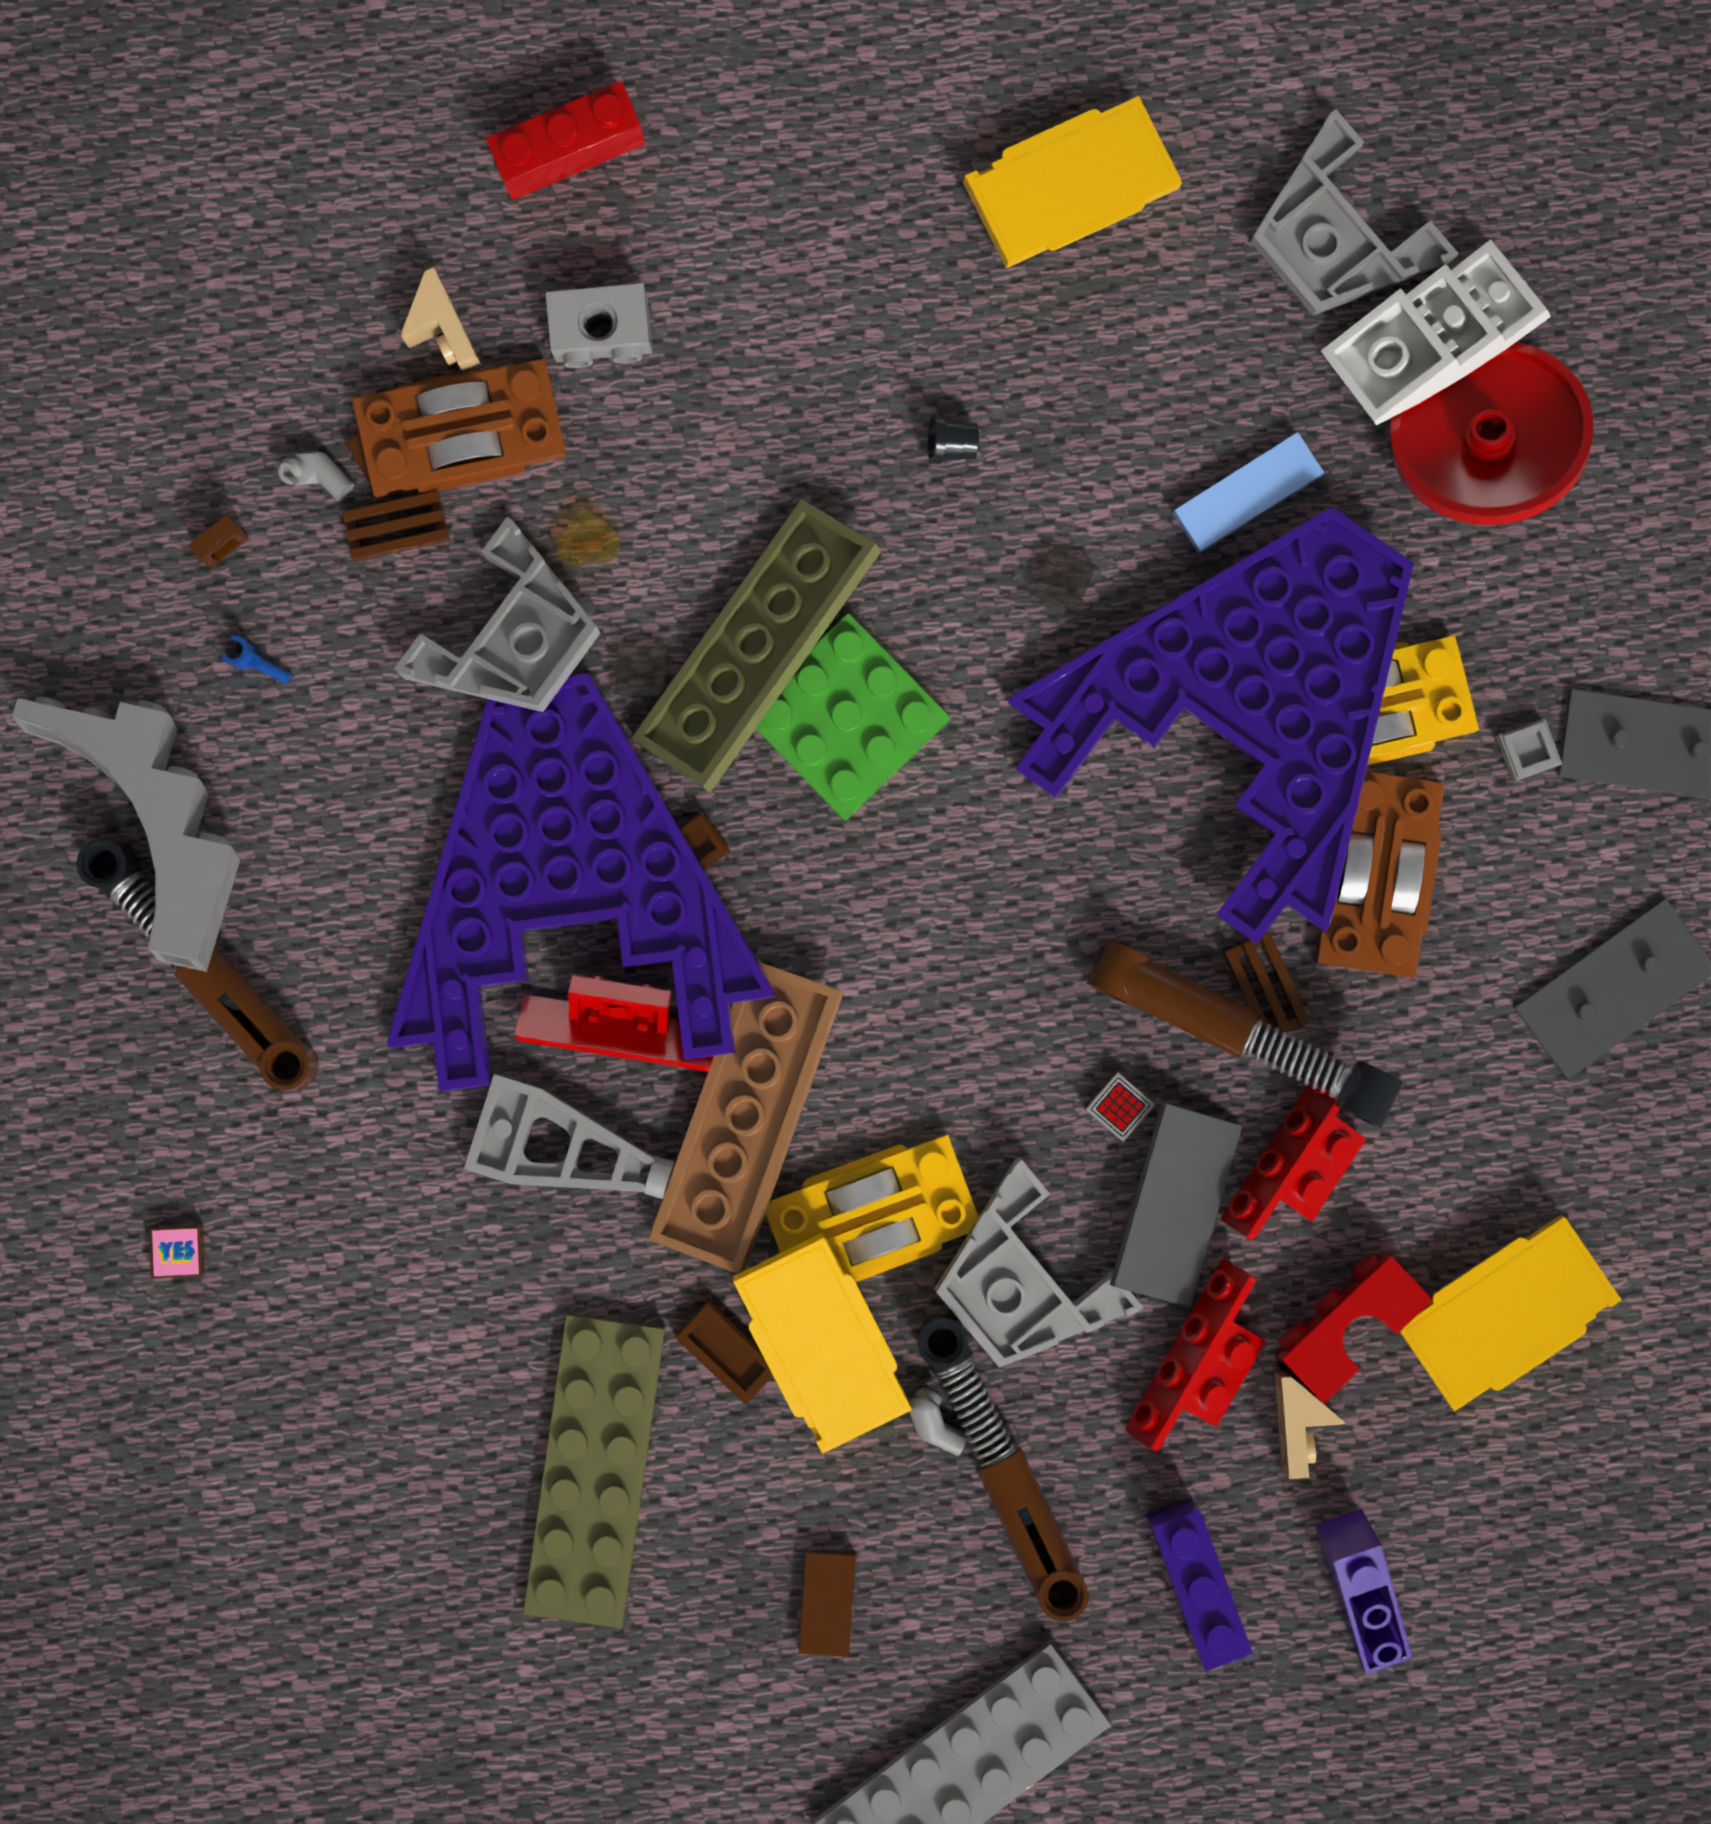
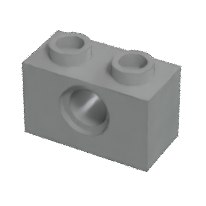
[546,283,653,368]

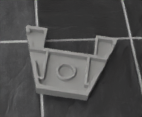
[1251,109,1459,316]
[394,517,600,712]
[934,1157,1144,1368]

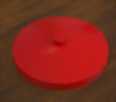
[1390,342,1594,525]

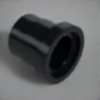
[927,414,979,464]

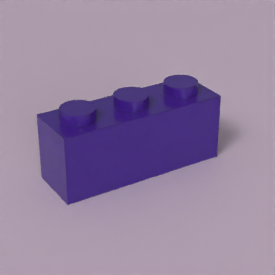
[1146,1499,1253,1671]

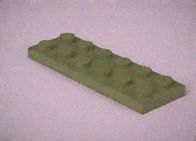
[631,499,881,793]
[523,1314,666,1628]

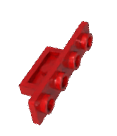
[515,975,713,1071]
[1221,1056,1366,1240]
[1125,1259,1266,1451]

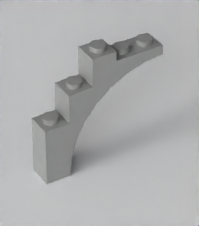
[12,697,240,972]

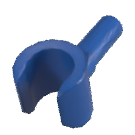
[220,635,292,684]

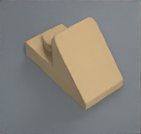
[401,267,482,372]
[1274,1371,1345,1479]

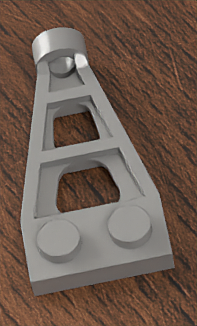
[464,1074,676,1199]

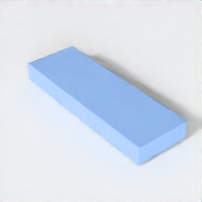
[1172,432,1324,554]

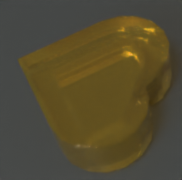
[556,506,621,568]

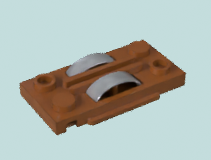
[352,359,567,498]
[1315,771,1445,979]

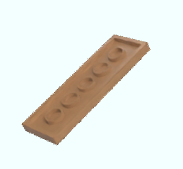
[648,962,844,1274]

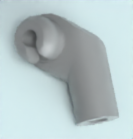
[278,452,354,501]
[909,1387,968,1456]

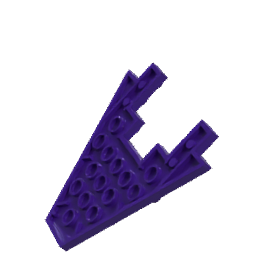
[1008,507,1414,945]
[387,673,776,1092]

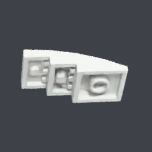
[1321,239,1551,425]

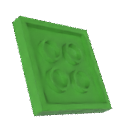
[756,613,951,822]

